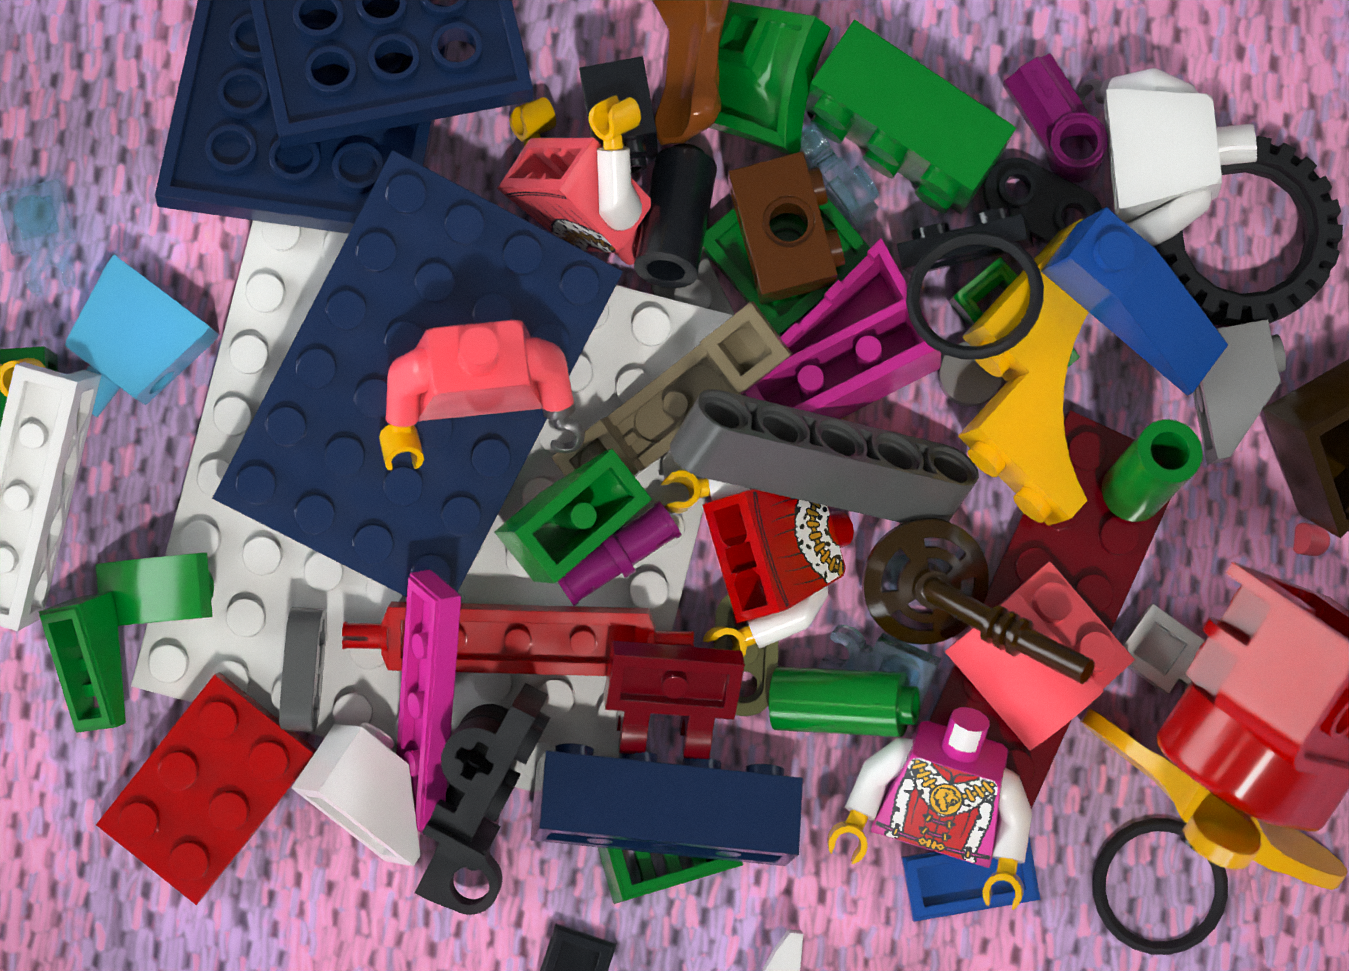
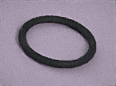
[906,231,1044,359]
[1093,818,1228,955]

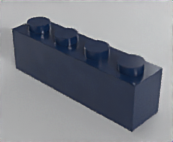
[530,743,803,866]

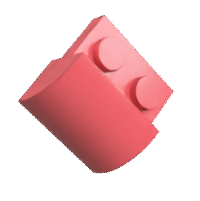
[944,561,1135,751]

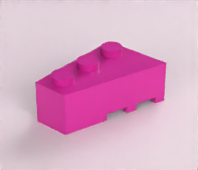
[743,238,941,419]

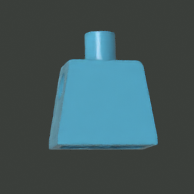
[65,255,219,418]

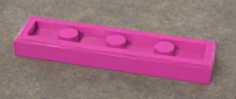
[396,570,461,835]

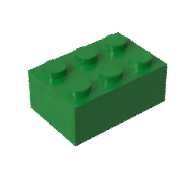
[806,19,1017,215]

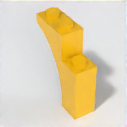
[958,219,1089,526]

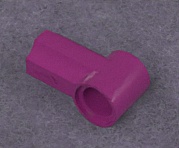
[1003,53,1108,183]

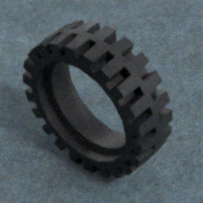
[1154,136,1343,326]

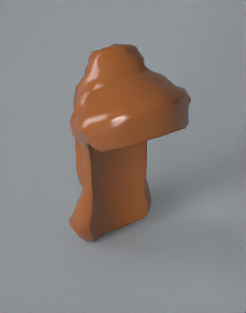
[652,0,730,145]

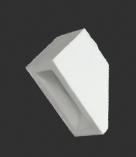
[291,722,421,866]

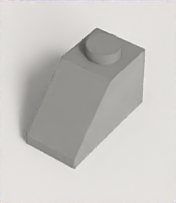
[1193,319,1286,465]

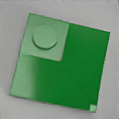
[709,2,831,155]

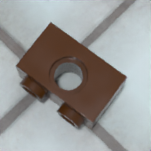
[727,151,845,305]

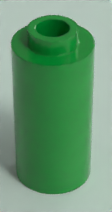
[1102,419,1203,522]
[769,666,920,737]

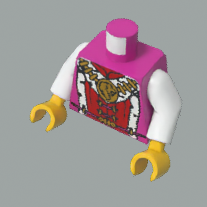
[827,707,1032,910]

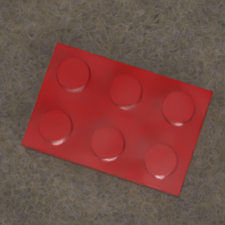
[96,672,317,905]

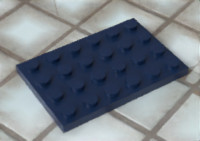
[212,150,623,597]

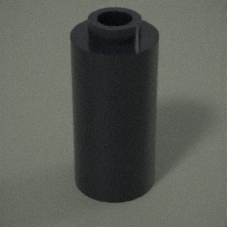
[634,143,717,288]

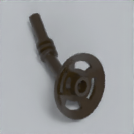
[862,518,1095,684]

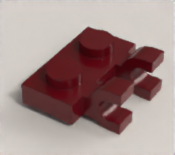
[604,640,745,760]

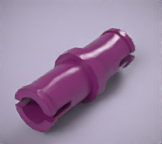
[557,501,682,606]

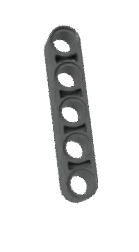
[670,389,979,523]

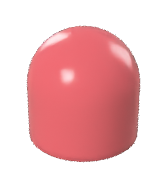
[1293,523,1330,556]

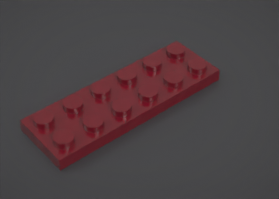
[928,410,1170,809]

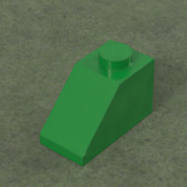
[494,449,652,584]

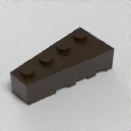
[1263,359,1349,538]

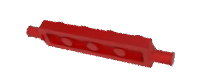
[342,601,694,676]

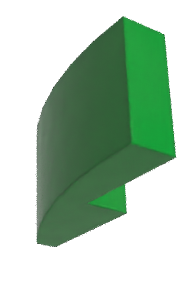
[95,552,214,626]

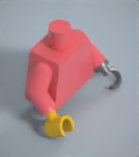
[379,320,585,471]

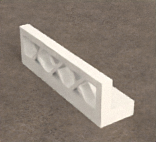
[0,362,101,631]

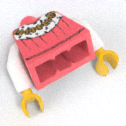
[497,95,651,265]

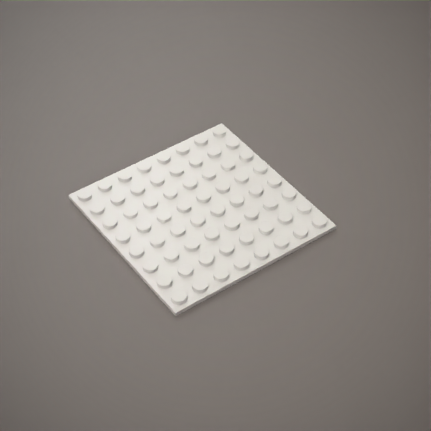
[131,220,733,792]

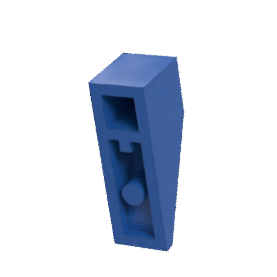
[1041,207,1228,396]

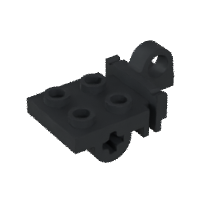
[414,683,551,915]

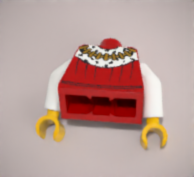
[661,470,854,658]

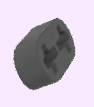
[279,607,327,732]

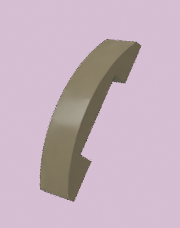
[551,302,792,477]

